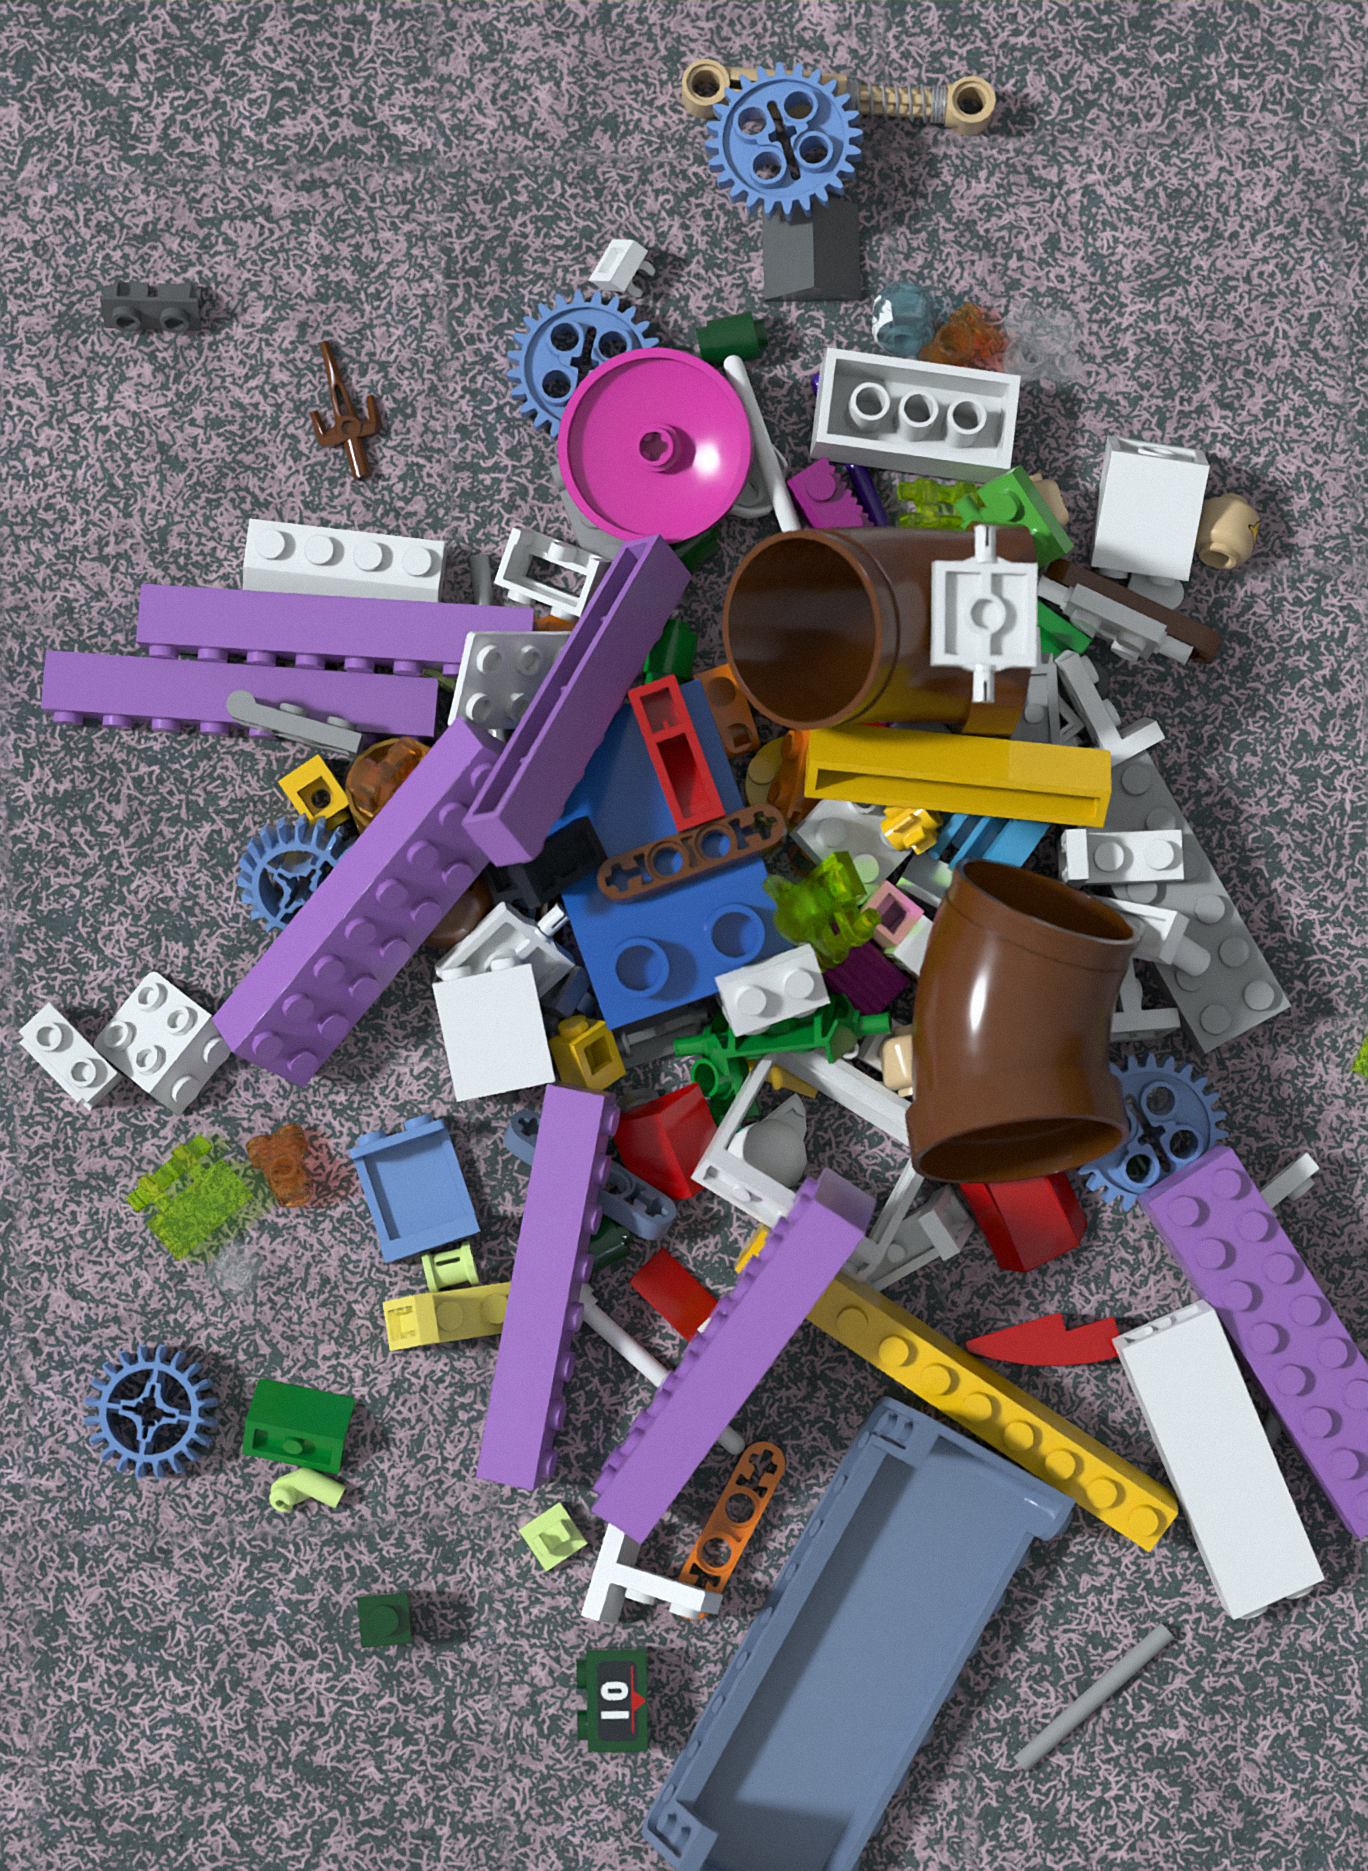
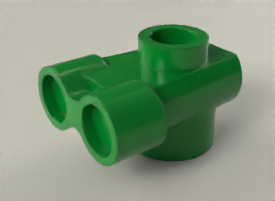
[691,1054,761,1128]

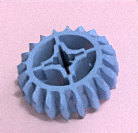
[237,813,358,933]
[84,1344,219,1479]

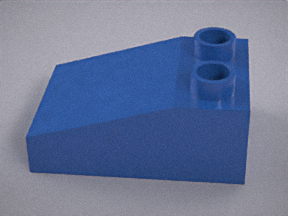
[546,678,794,1031]

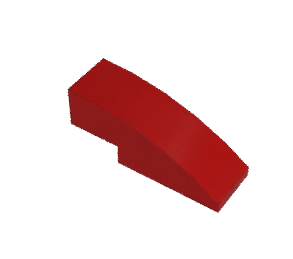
[627,674,726,833]
[962,1312,1120,1366]

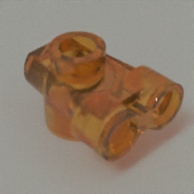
[919,302,1004,367]
[346,736,422,818]
[246,1123,314,1208]

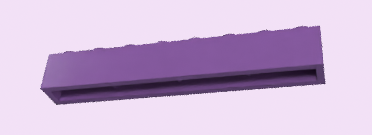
[461,534,692,866]
[136,584,538,679]
[41,650,441,747]
[476,1082,620,1491]

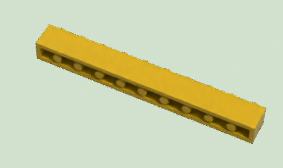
[734,1223,1178,1552]

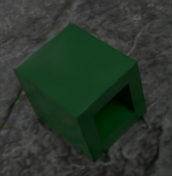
[357,1589,415,1648]

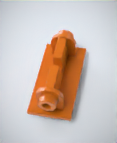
[767,728,820,826]

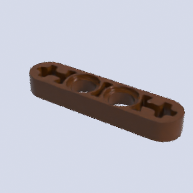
[1044,558,1223,664]
[597,803,787,905]

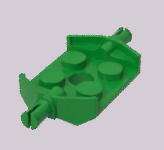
[674,993,892,1076]

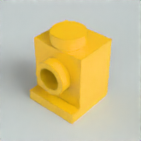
[278,754,352,832]
[548,1015,626,1091]

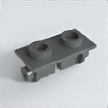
[100,281,202,333]
[611,999,710,1070]

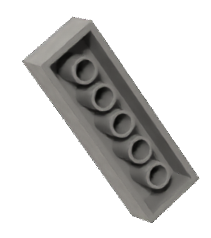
[1066,749,1291,1058]

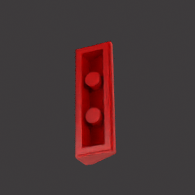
[628,1247,718,1343]

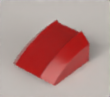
[956,1172,1088,1273]

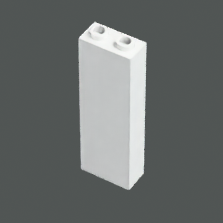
[1112,1299,1325,1620]

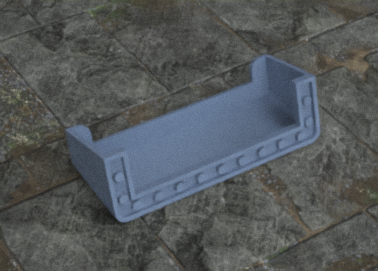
[642,1396,1076,1871]

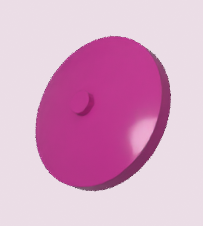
[558,347,754,545]

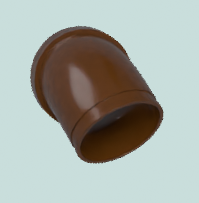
[722,520,1038,739]
[905,858,1141,1184]

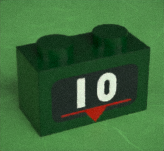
[576,1646,648,1753]

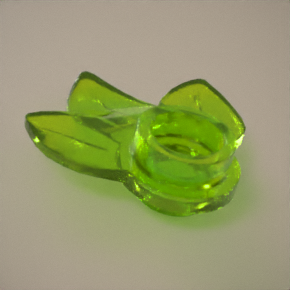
[762,875,837,956]

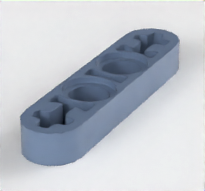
[503,1110,676,1240]

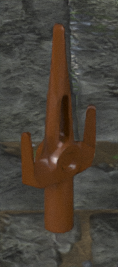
[310,341,383,481]

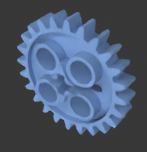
[705,62,864,221]
[506,289,659,442]
[1074,1051,1229,1214]

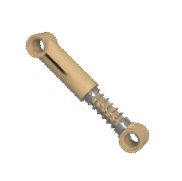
[682,59,996,136]

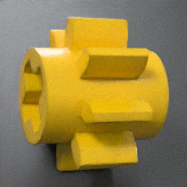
[881,806,943,855]

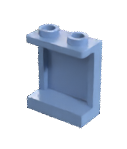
[349,1113,482,1264]

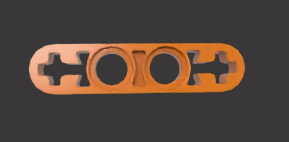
[677,1441,785,1620]

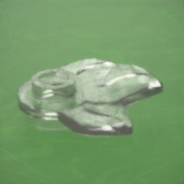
[1003,298,1087,384]

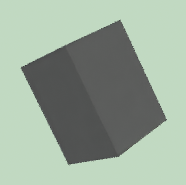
[762,196,861,302]

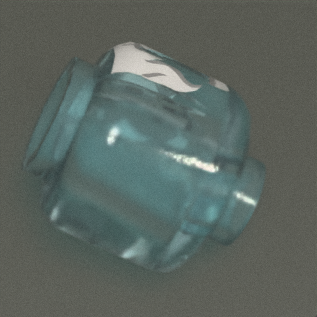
[872,282,935,357]

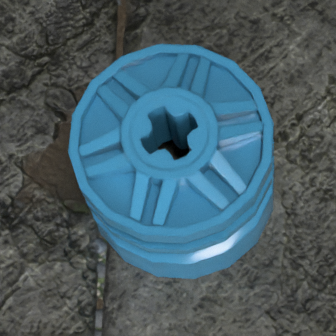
[927,812,1052,871]

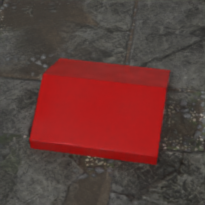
[613,1082,717,1201]

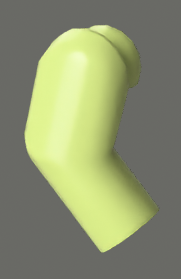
[269,1468,346,1512]

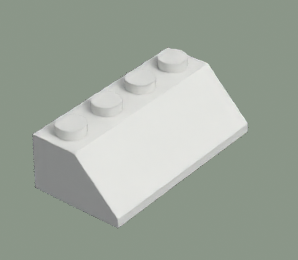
[243,519,447,603]

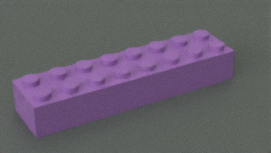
[211,715,507,1088]
[1136,1144,1368,1540]
[591,1166,877,1544]

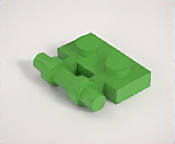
[953,464,1074,569]

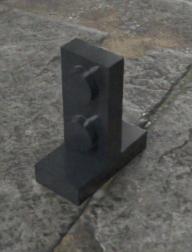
[481,816,608,908]

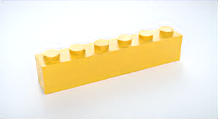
[804,724,1111,828]

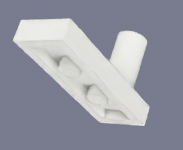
[1089,894,1210,976]

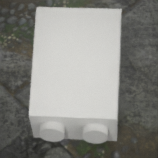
[1089,435,1210,586]
[432,955,555,1102]

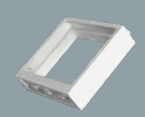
[691,1047,925,1284]

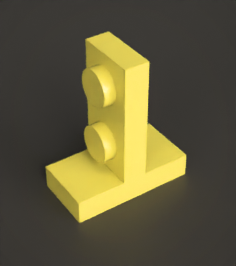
[382,1282,511,1351]

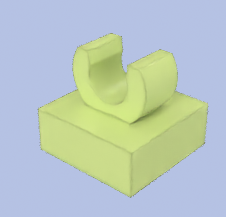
[519,1502,588,1572]

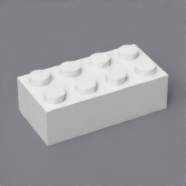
[809,348,1021,483]

